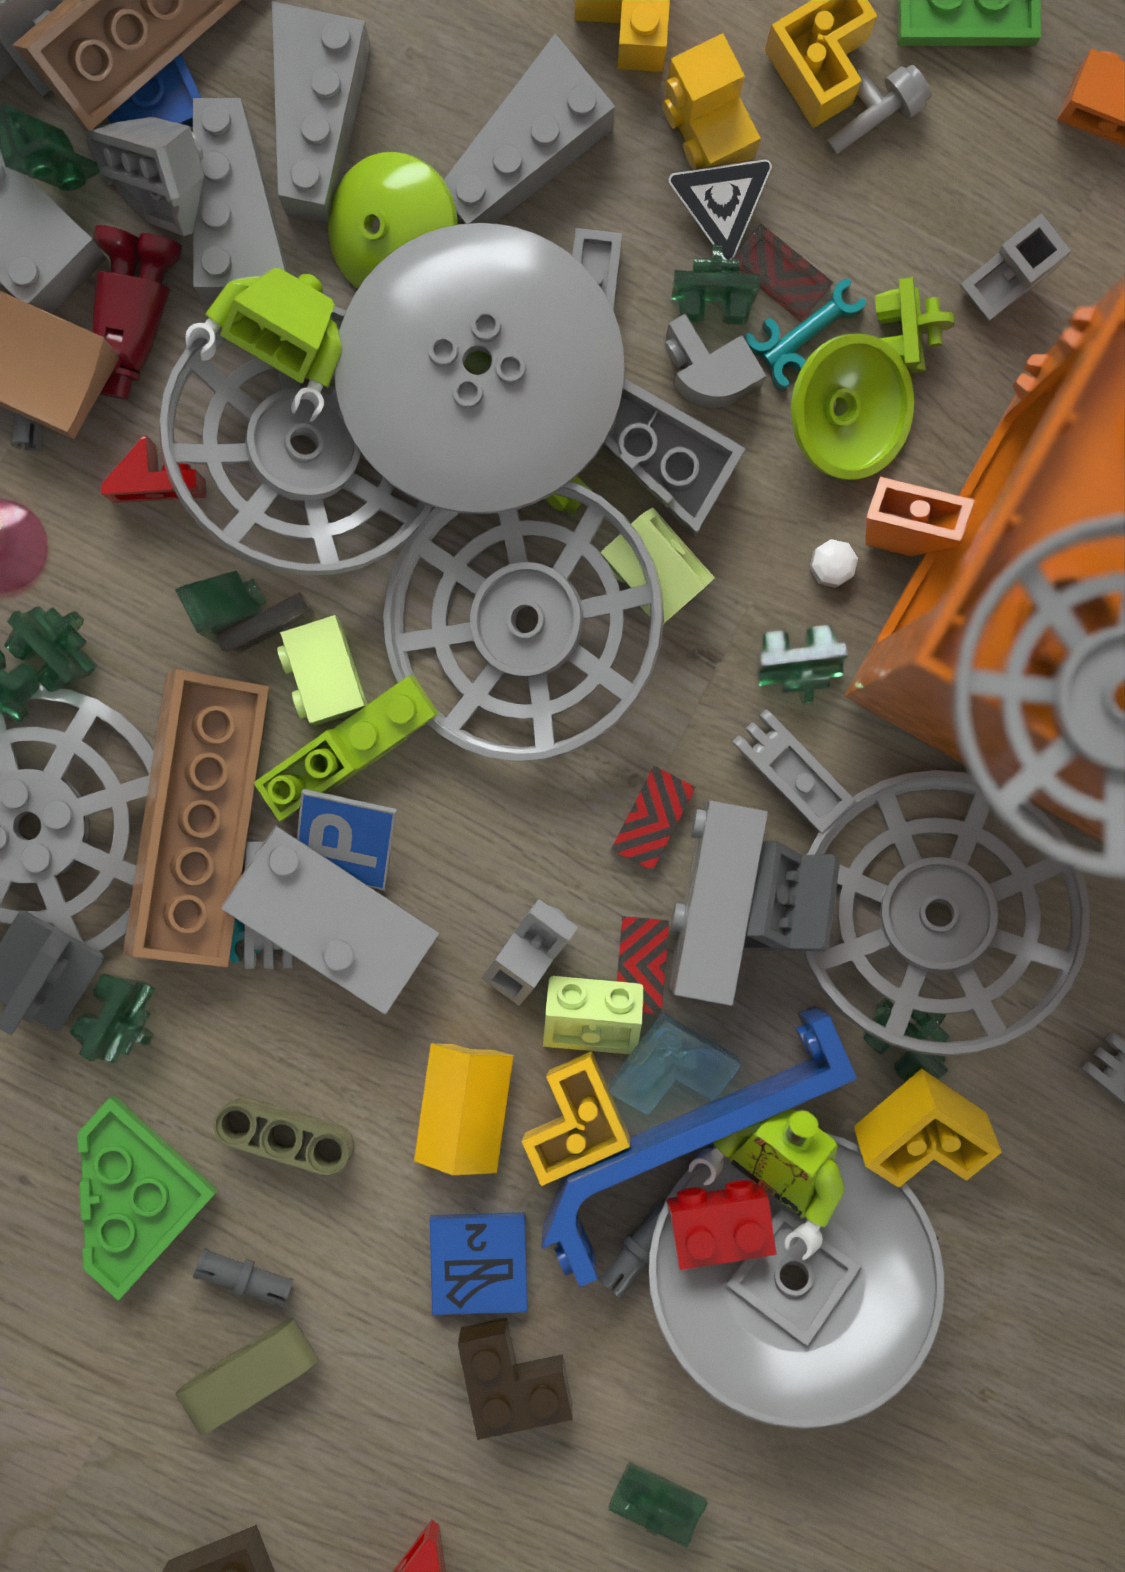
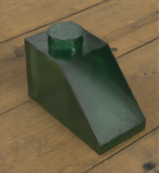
[175,570,267,644]

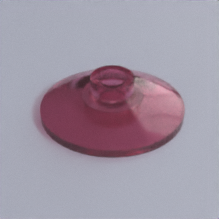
[0,499,48,593]

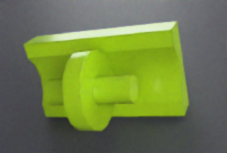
[875,277,955,374]

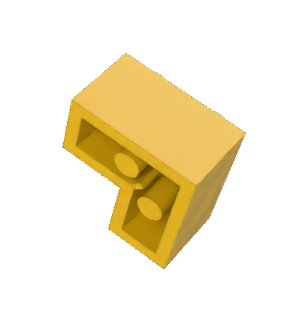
[575,0,670,72]
[764,0,878,128]
[662,33,761,170]
[521,1051,631,1186]
[853,1068,1002,1188]

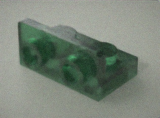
[0,104,100,191]

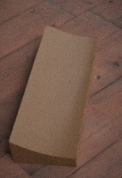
[12,0,241,132]
[0,291,119,440]
[123,669,269,968]

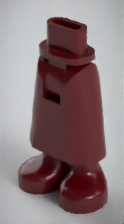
[92,225,183,400]

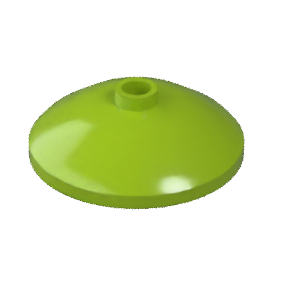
[328,152,458,289]
[791,334,914,480]

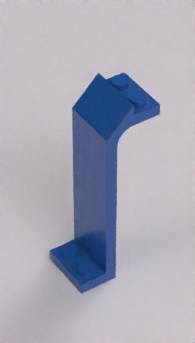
[542,1006,857,1287]

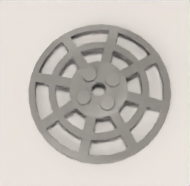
[159,306,432,576]
[383,481,664,761]
[953,514,1125,877]
[0,686,154,952]
[803,770,1090,1056]

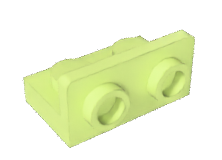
[543,976,643,1055]

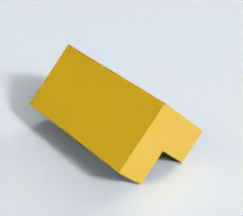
[414,1043,514,1176]

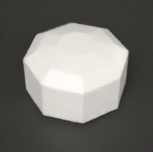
[809,539,858,588]

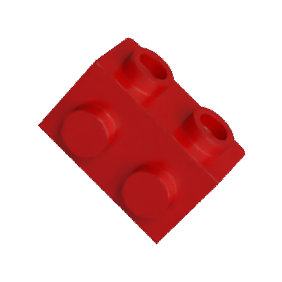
[666,1180,777,1270]

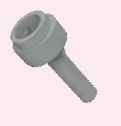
[826,64,932,155]

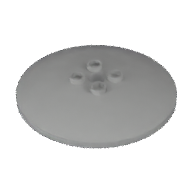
[334,223,625,514]
[649,1132,945,1429]

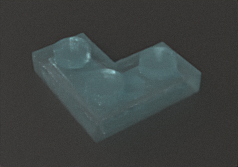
[608,1012,742,1115]

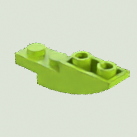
[253,675,440,822]

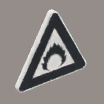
[668,159,772,261]

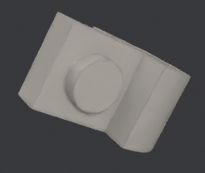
[960,213,1071,323]
[664,314,766,408]
[481,899,578,1006]

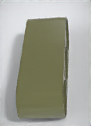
[213,1097,354,1175]
[175,1317,319,1435]

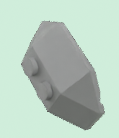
[84,117,204,236]

